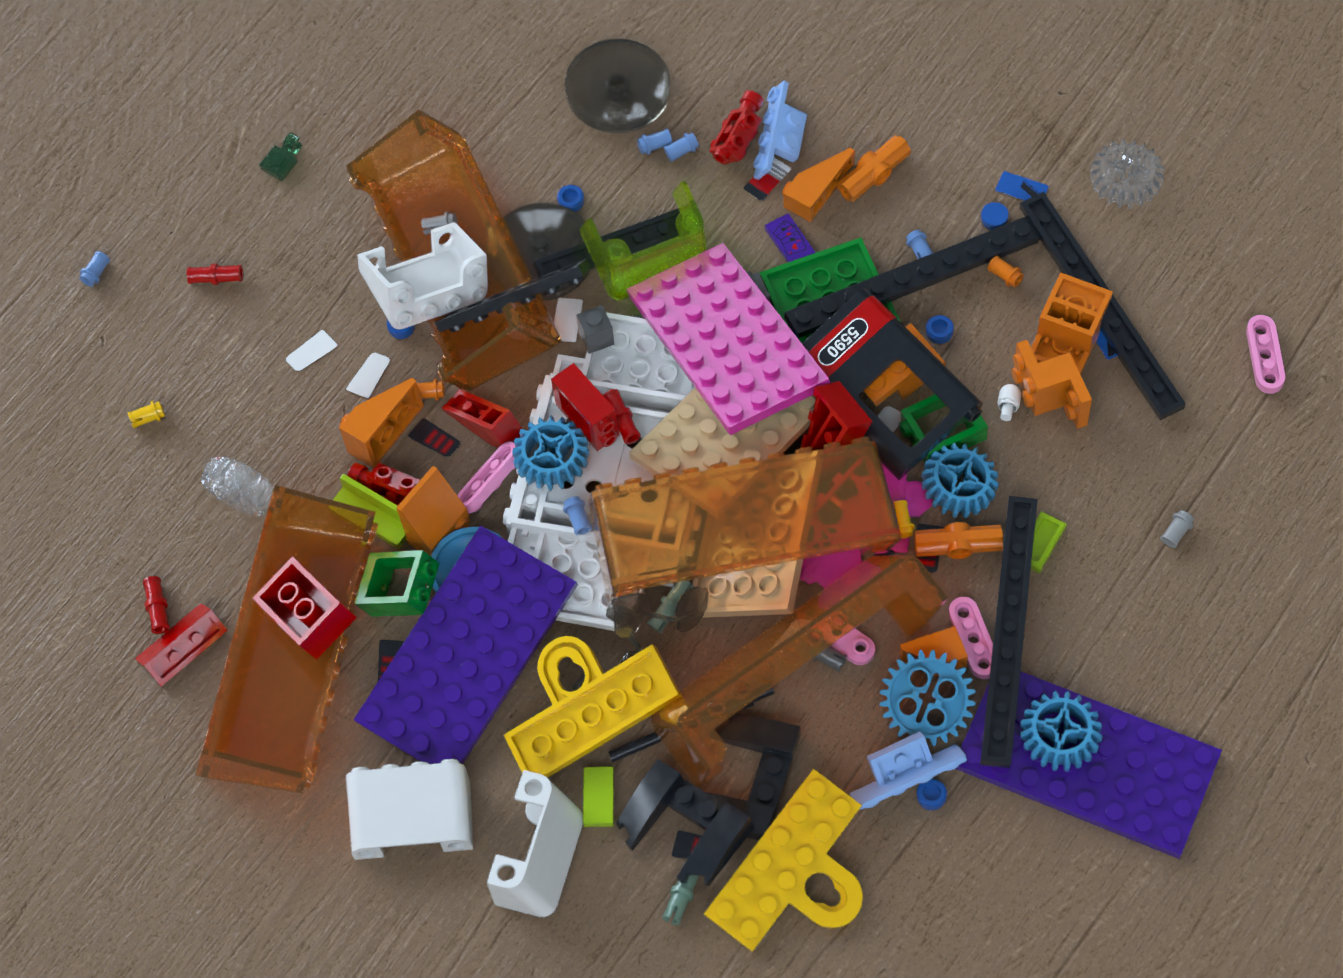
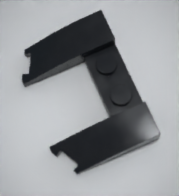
[705,713,801,841]
[616,759,755,886]

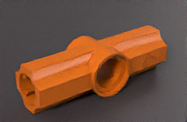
[837,135,911,202]
[914,522,1003,559]

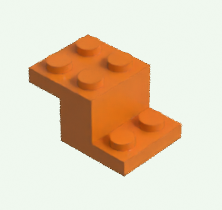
[1031,272,1113,375]
[863,323,947,407]
[1011,340,1092,429]

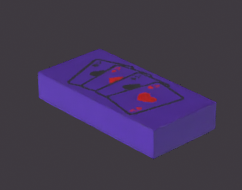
[765,213,815,263]

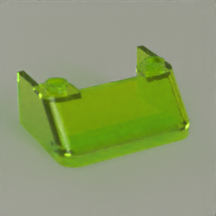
[580,180,707,300]

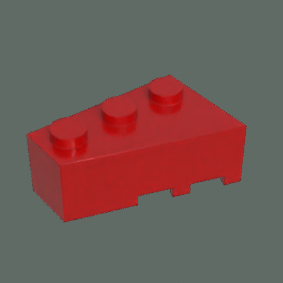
[799,381,873,484]

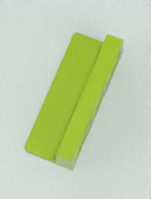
[329,474,407,549]

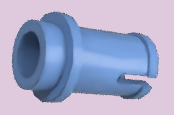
[637,129,672,155]
[664,133,699,162]
[906,230,933,259]
[79,251,110,287]
[563,496,592,535]

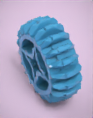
[512,415,590,491]
[921,442,999,518]
[1020,691,1102,772]

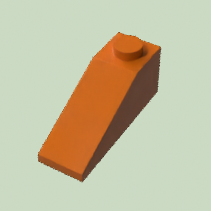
[782,148,855,222]

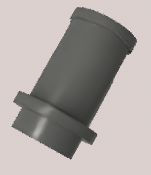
[808,639,847,672]

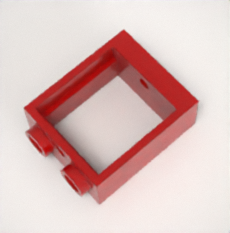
[551,363,620,452]

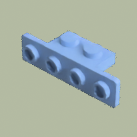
[753,81,807,180]
[850,732,967,810]

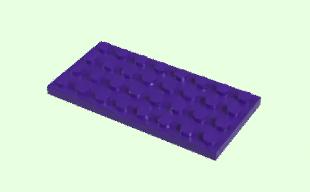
[353,525,578,764]
[955,671,1222,859]

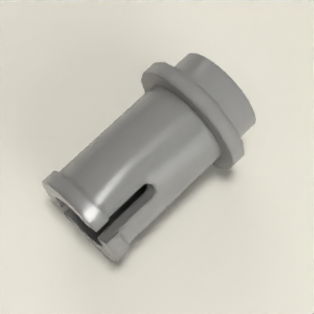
[422,211,458,235]
[1160,510,1194,548]

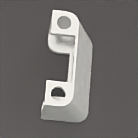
[358,222,488,329]
[346,759,473,860]
[487,770,583,917]

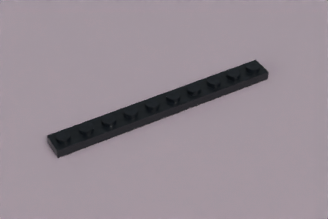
[1020,192,1186,420]
[784,216,1040,339]
[980,496,1038,769]

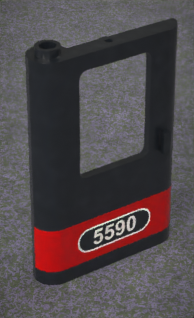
[802,288,983,481]

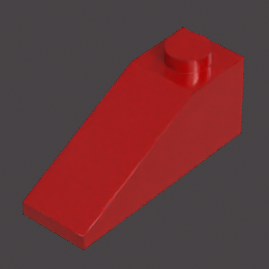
[442,389,522,448]

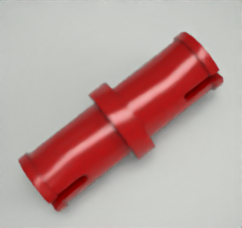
[186,264,244,285]
[603,389,641,444]
[142,576,170,634]

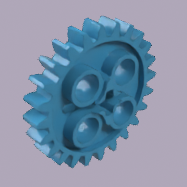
[879,650,976,746]

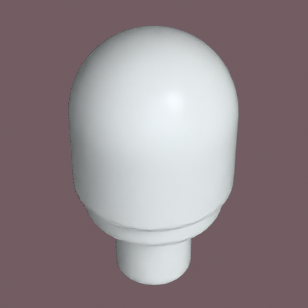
[997,384,1021,421]

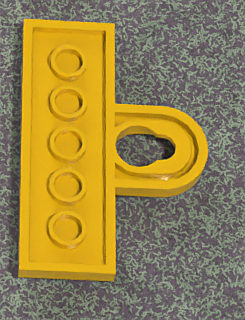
[504,636,682,778]
[704,769,863,952]

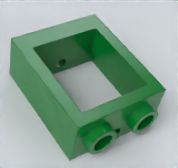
[898,394,988,463]
[354,550,440,617]

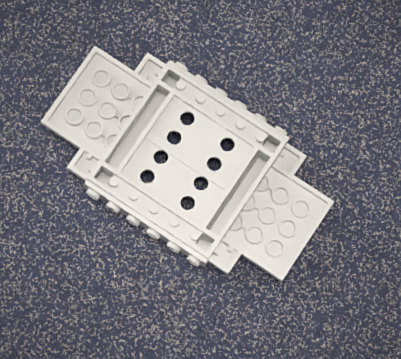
[503,312,702,634]

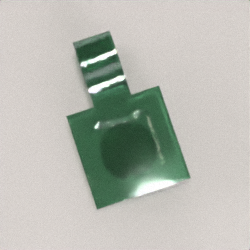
[259,132,303,182]

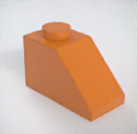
[899,626,968,677]

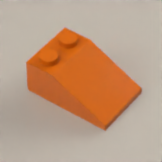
[339,378,424,468]
[396,466,470,556]

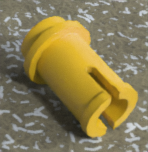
[128,401,165,429]
[889,500,915,539]

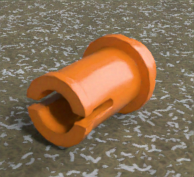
[987,256,1024,288]
[417,379,445,401]

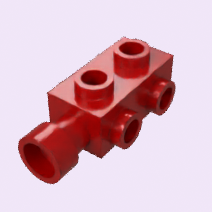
[709,90,764,165]
[347,462,420,506]

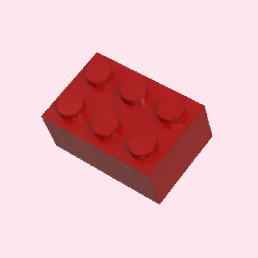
[253,556,357,660]

